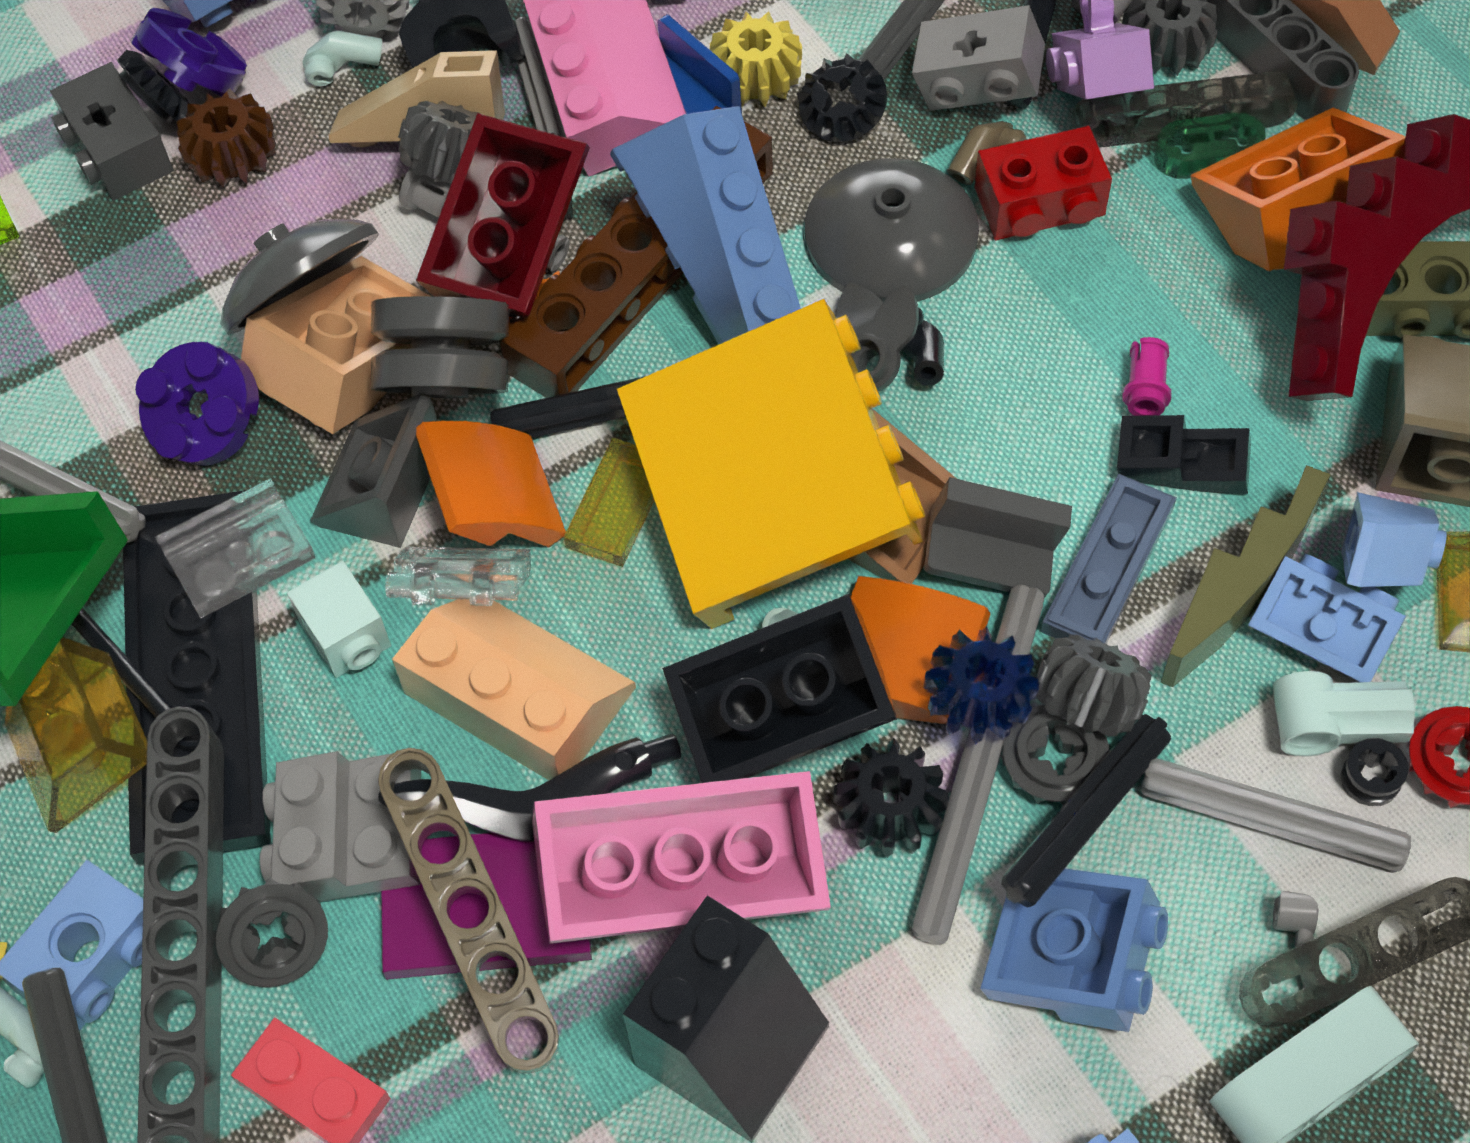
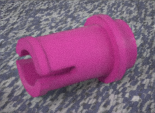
[1122,337,1172,416]

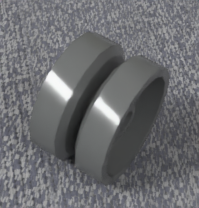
[371,296,509,399]

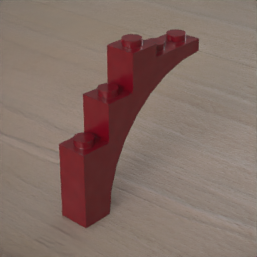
[1284,114,1470,401]

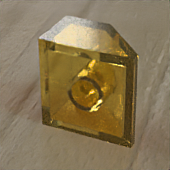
[5,637,147,833]

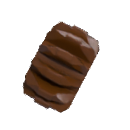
[177,88,276,188]

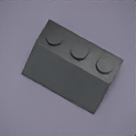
[662,594,897,783]

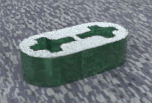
[1154,113,1266,179]

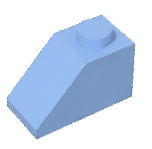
[1341,492,1447,587]

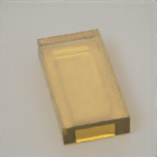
[564,437,655,567]

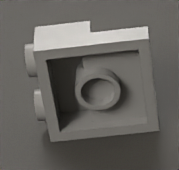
[260,751,421,902]

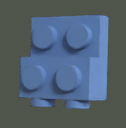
[980,869,1168,1032]

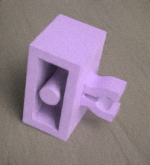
[1046,0,1154,99]

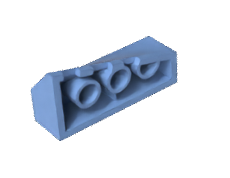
[610,106,801,344]

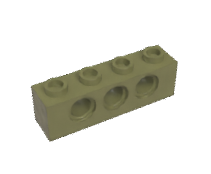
[1366,241,1470,339]

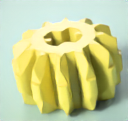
[710,11,802,107]

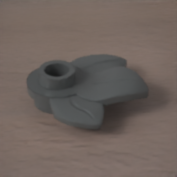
[836,282,919,391]

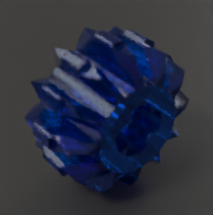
[923,626,1039,745]

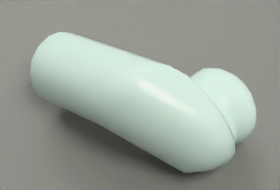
[302,30,382,86]
[0,986,44,1088]

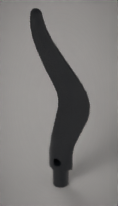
[378,733,681,842]

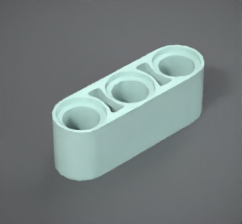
[1210,986,1419,1143]

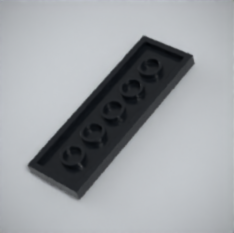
[123,490,271,864]

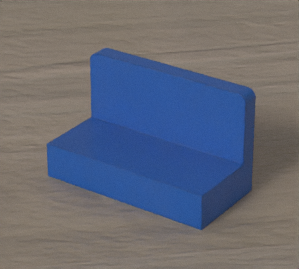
[657,14,742,114]

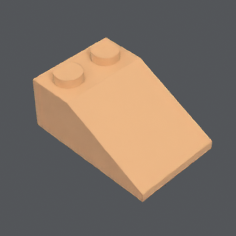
[241,256,430,434]

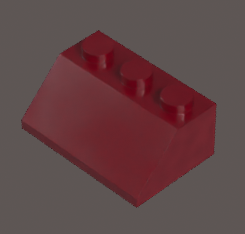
[416,113,590,317]

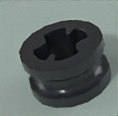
[1340,738,1409,806]

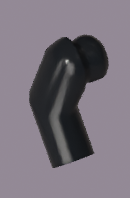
[902,307,944,386]

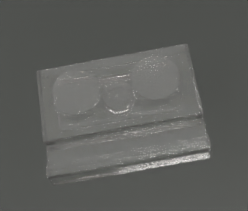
[155,478,316,618]

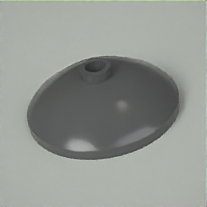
[805,158,979,302]
[220,219,379,335]

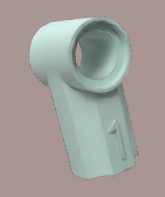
[1273,671,1415,756]

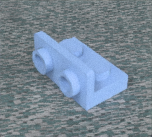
[1249,553,1406,682]

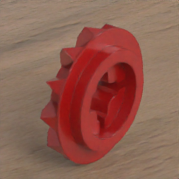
[1406,706,1470,808]

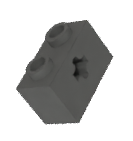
[50,62,174,201]

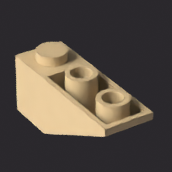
[329,50,505,147]

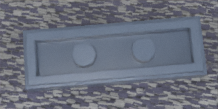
[1041,474,1177,644]

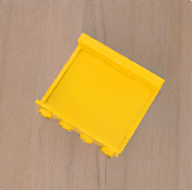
[617,299,925,629]

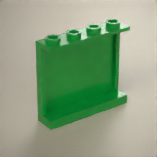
[0,491,128,706]

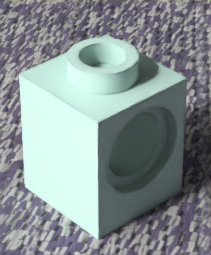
[287,561,391,678]

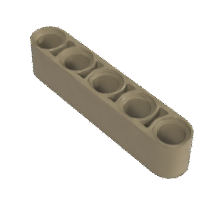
[378,748,559,1074]

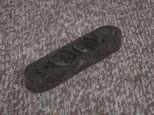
[1073,72,1298,148]
[1239,877,1470,1028]

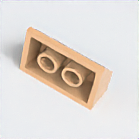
[392,591,636,780]

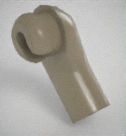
[947,121,1027,185]

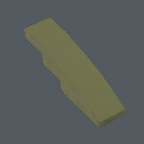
[1160,465,1331,687]

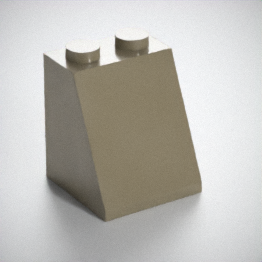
[1375,334,1470,507]

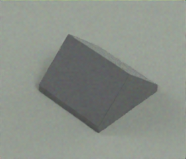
[310,393,437,548]

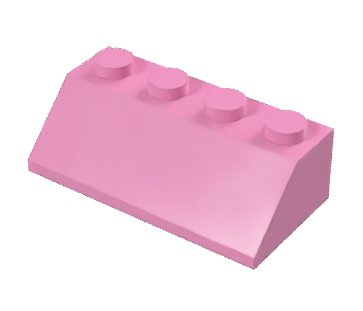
[523,0,686,177]
[532,771,831,944]

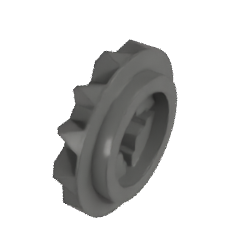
[1003,704,1110,805]
[215,878,328,987]

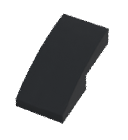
[1117,415,1251,494]

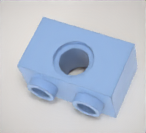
[0,860,143,1031]

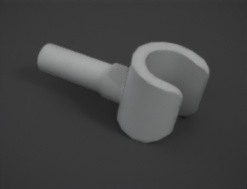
[1273,891,1321,992]

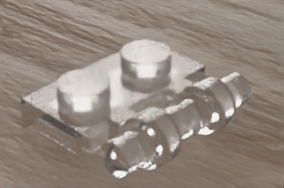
[385,546,531,606]

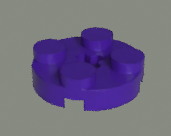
[131,8,247,97]
[135,341,259,466]

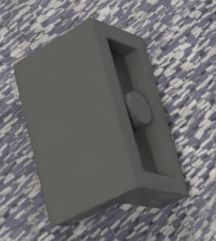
[924,477,1072,597]

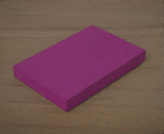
[381,832,592,980]

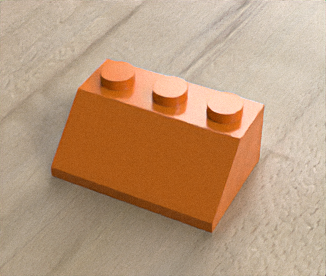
[1190,107,1406,272]

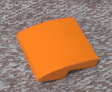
[416,421,567,547]
[851,576,991,725]

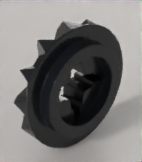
[117,50,190,124]
[797,53,887,142]

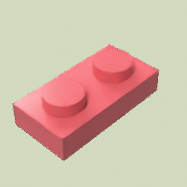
[231,1017,391,1143]

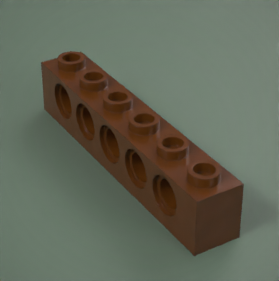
[500,106,773,398]

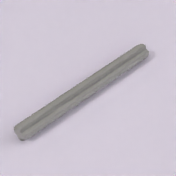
[912,584,1045,945]

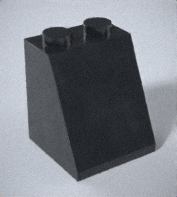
[623,895,829,1143]

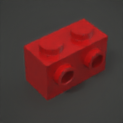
[974,126,1112,241]

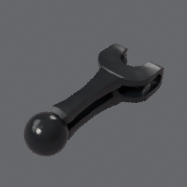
[399,0,526,68]

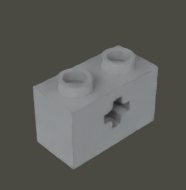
[912,5,1045,111]

